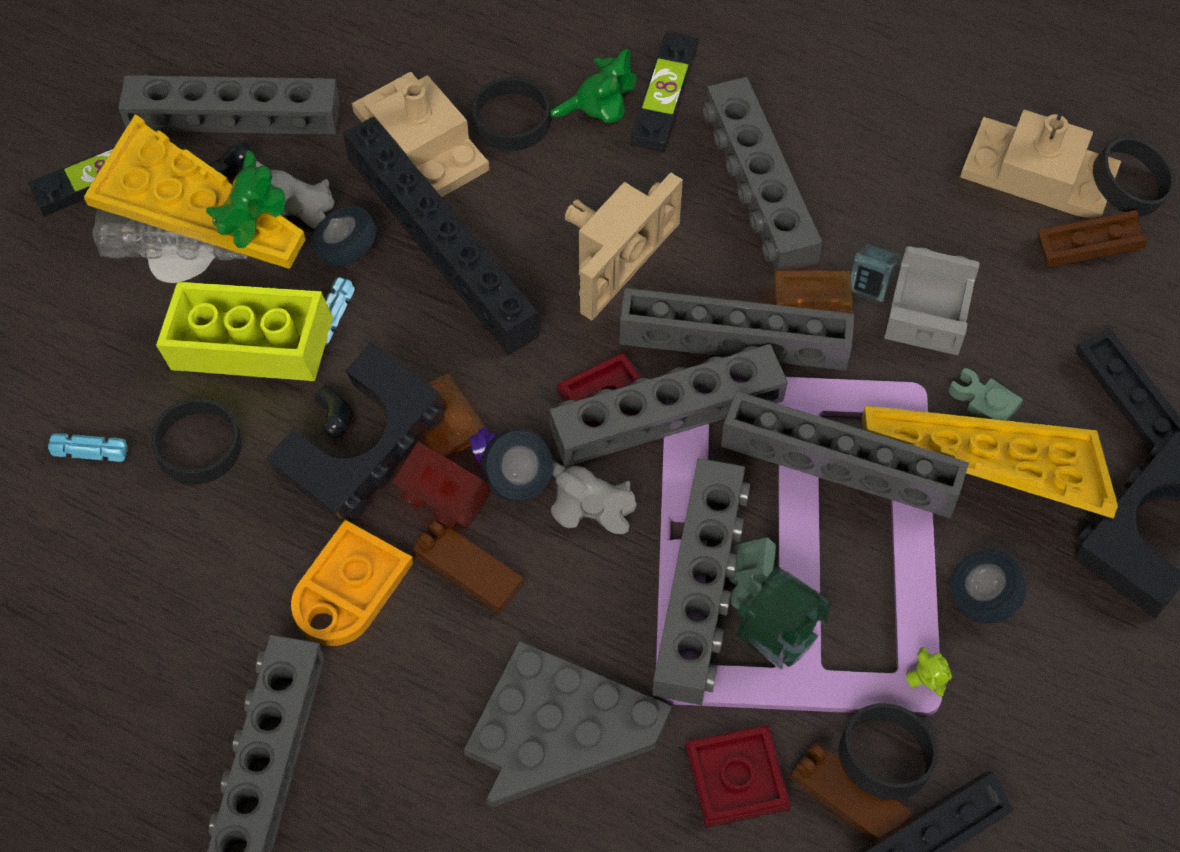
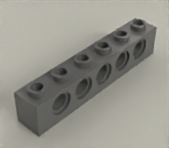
[118,75,340,135]
[702,77,823,275]
[619,288,855,371]
[550,344,788,467]
[721,391,969,518]
[652,458,750,705]
[203,635,324,852]

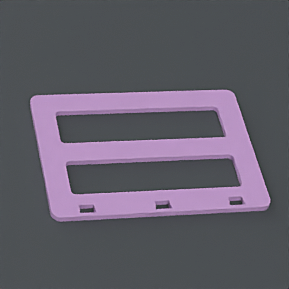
[656,377,942,716]

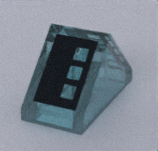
[848,243,902,302]

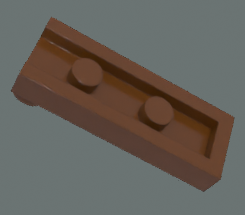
[1037,210,1147,268]
[412,519,524,615]
[790,742,912,842]

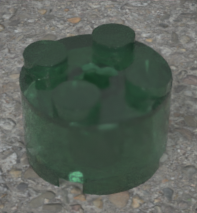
[737,567,831,669]

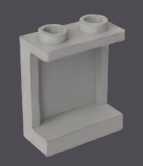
[884,246,980,355]

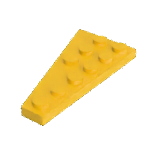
[84,114,305,269]
[862,406,1118,519]

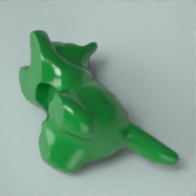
[550,49,636,124]
[206,151,286,248]

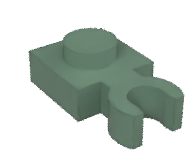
[948,368,1023,421]
[729,537,776,612]

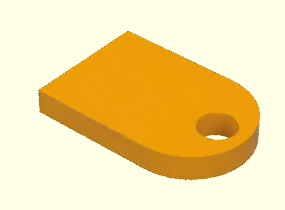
[291,520,413,646]

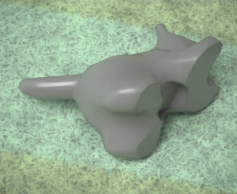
[256,161,335,229]
[551,460,637,534]

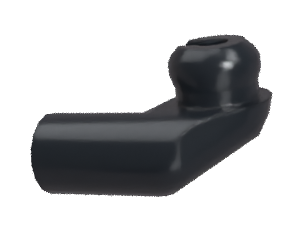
[209,143,254,176]
[315,385,352,438]

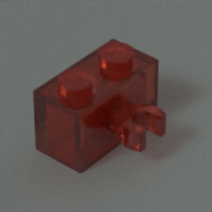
[393,442,491,529]

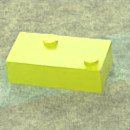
[156,282,333,381]

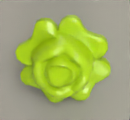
[906,647,952,697]

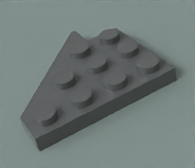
[464,641,672,807]

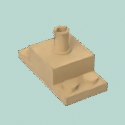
[352,72,489,197]
[960,110,1121,220]
[565,173,683,320]

